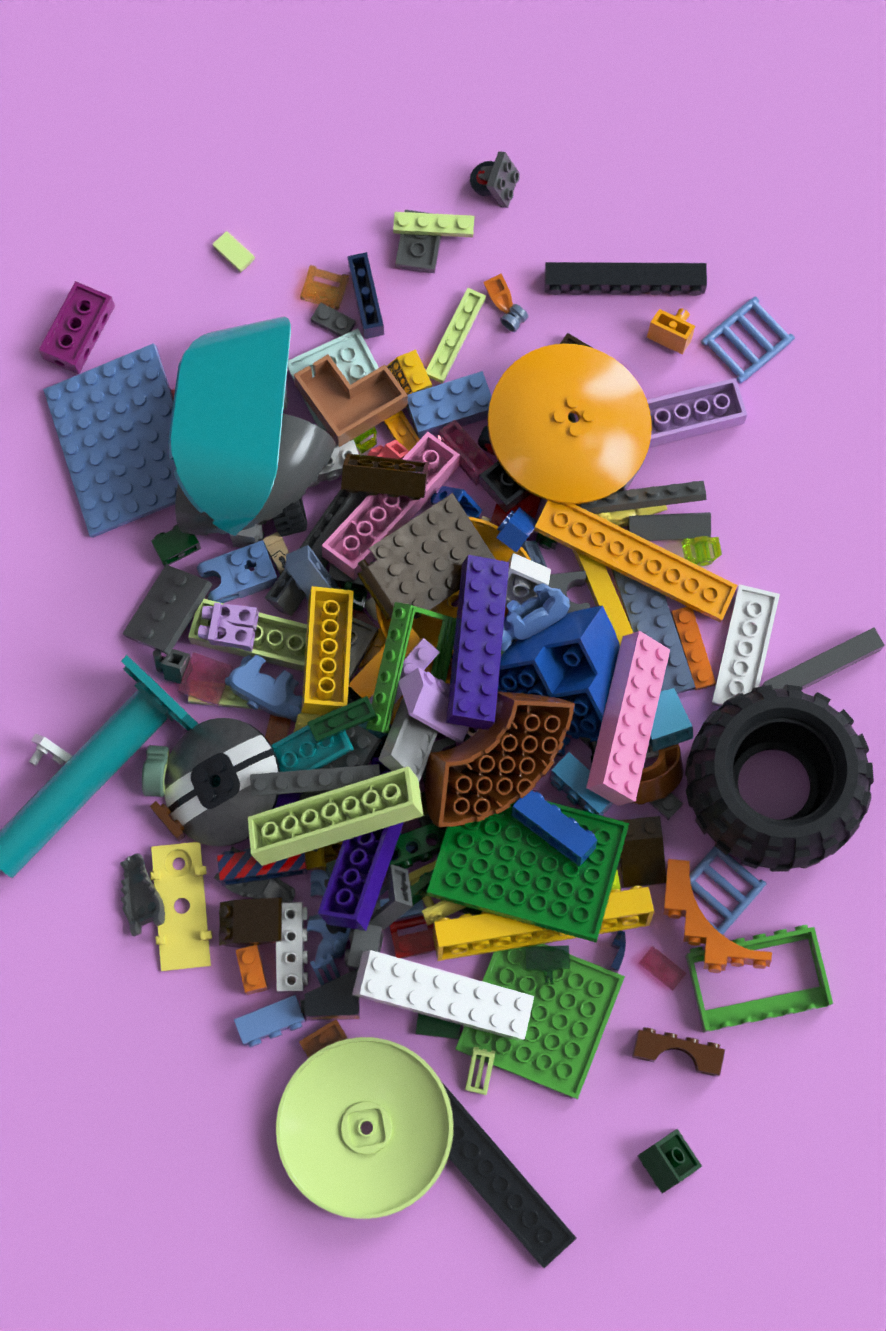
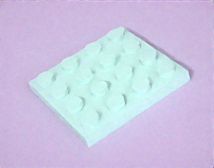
[288,329,379,431]

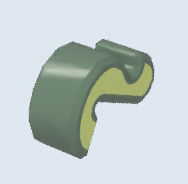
[142,745,169,797]

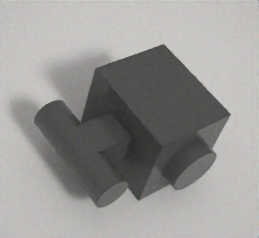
[153,649,193,685]

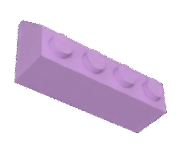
[399,667,469,743]

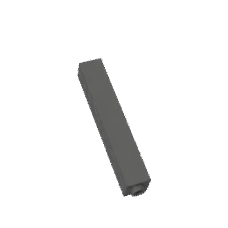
[762,627,885,690]

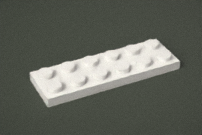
[711,584,780,706]

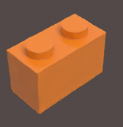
[236,945,268,995]

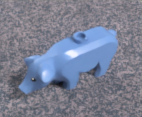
[501,583,570,652]
[225,655,302,722]

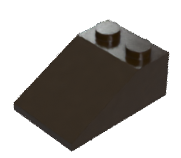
[619,816,666,888]
[219,897,282,948]

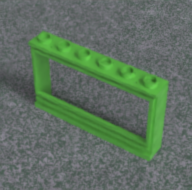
[366,602,457,734]
[685,925,833,1033]

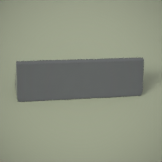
[627,512,711,541]

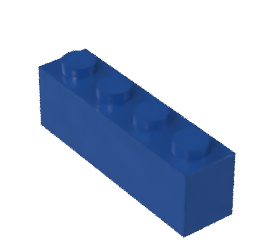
[512,790,597,867]

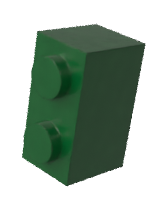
[151,524,201,567]

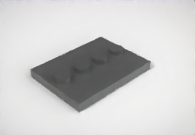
[123,565,212,655]

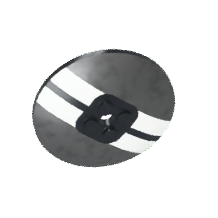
[164,718,280,846]

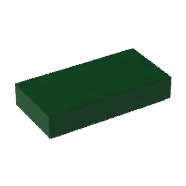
[416,1013,461,1040]

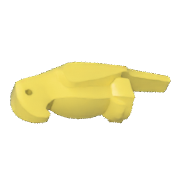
[595,505,667,528]

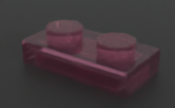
[639,946,686,991]

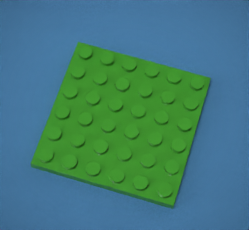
[455,944,625,1100]

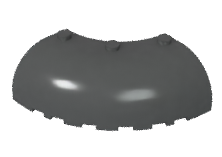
[175,414,336,535]

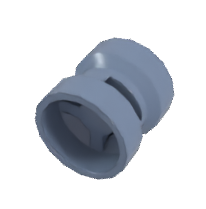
[500,304,528,332]

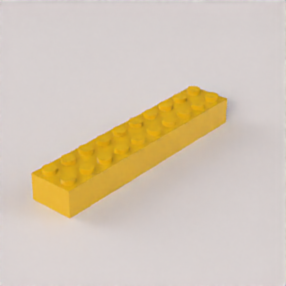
[433,886,654,961]

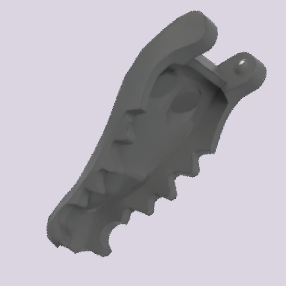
[214,846,295,902]
[120,853,165,936]

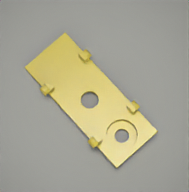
[150,842,212,971]

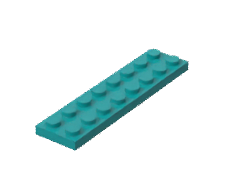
[213,725,354,787]

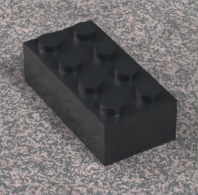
[479,461,531,513]

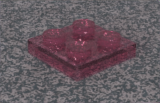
[178,652,233,706]

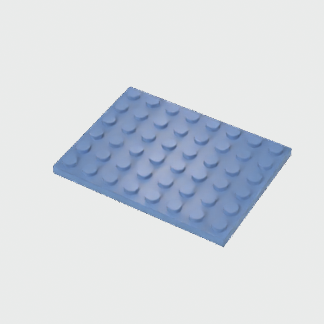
[43,343,178,538]

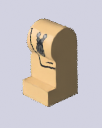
[262,532,289,575]

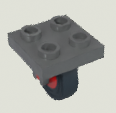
[469,151,520,208]

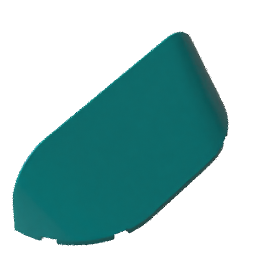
[168,316,291,536]

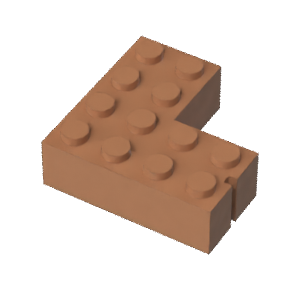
[294,355,408,447]

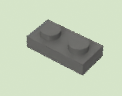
[311,303,356,337]

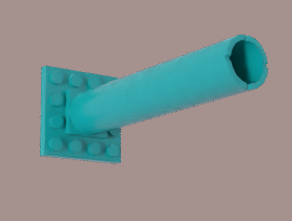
[0,655,199,878]

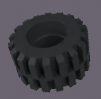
[273,498,307,537]

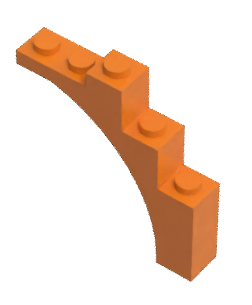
[663,859,772,973]

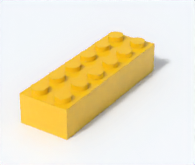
[301,586,354,715]

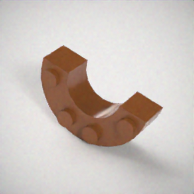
[632,744,684,805]

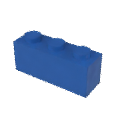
[496,508,537,553]

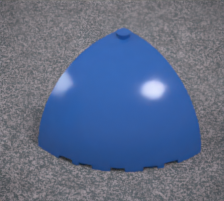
[498,606,620,741]

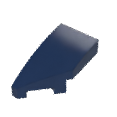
[610,931,626,973]

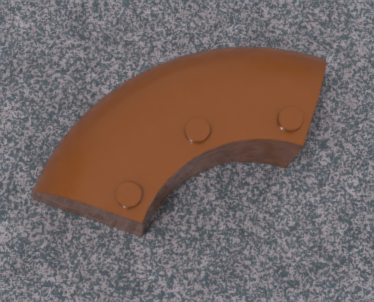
[425,692,575,827]

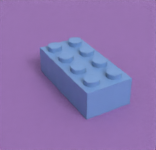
[407,371,492,439]

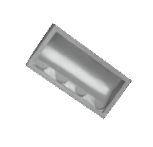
[379,697,438,782]

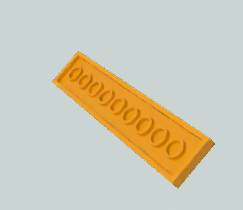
[534,500,738,622]

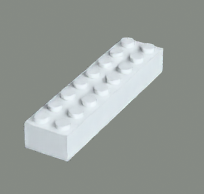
[352,950,534,1040]

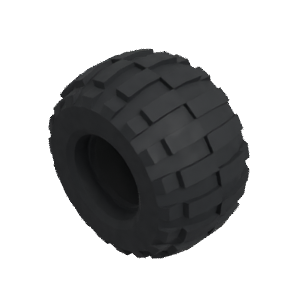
[685,685,874,872]

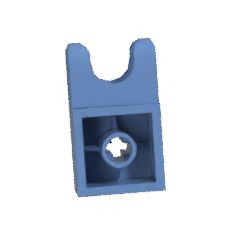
[197,540,278,603]

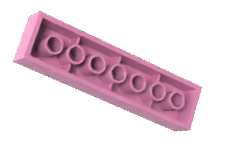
[322,432,460,580]
[586,631,670,806]

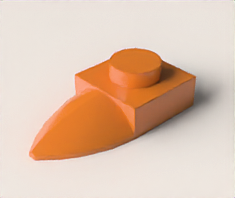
[483,273,512,314]

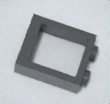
[369,864,413,930]

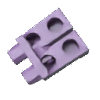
[198,603,259,652]

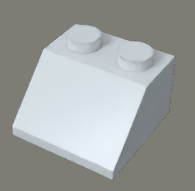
[506,553,551,605]

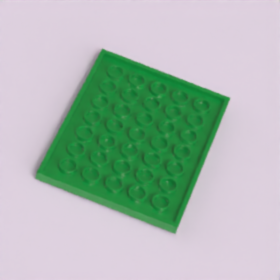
[427,798,629,943]

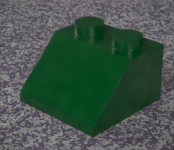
[637,1129,702,1194]

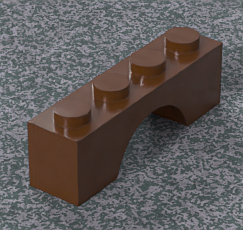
[632,1027,725,1077]

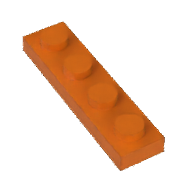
[671,607,716,691]

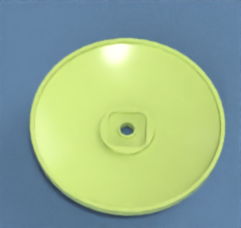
[276,1037,454,1219]

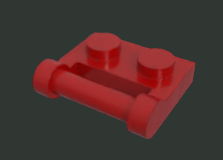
[389,916,435,959]

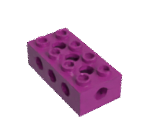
[39,281,115,374]

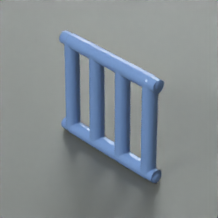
[701,296,795,384]
[690,846,767,935]

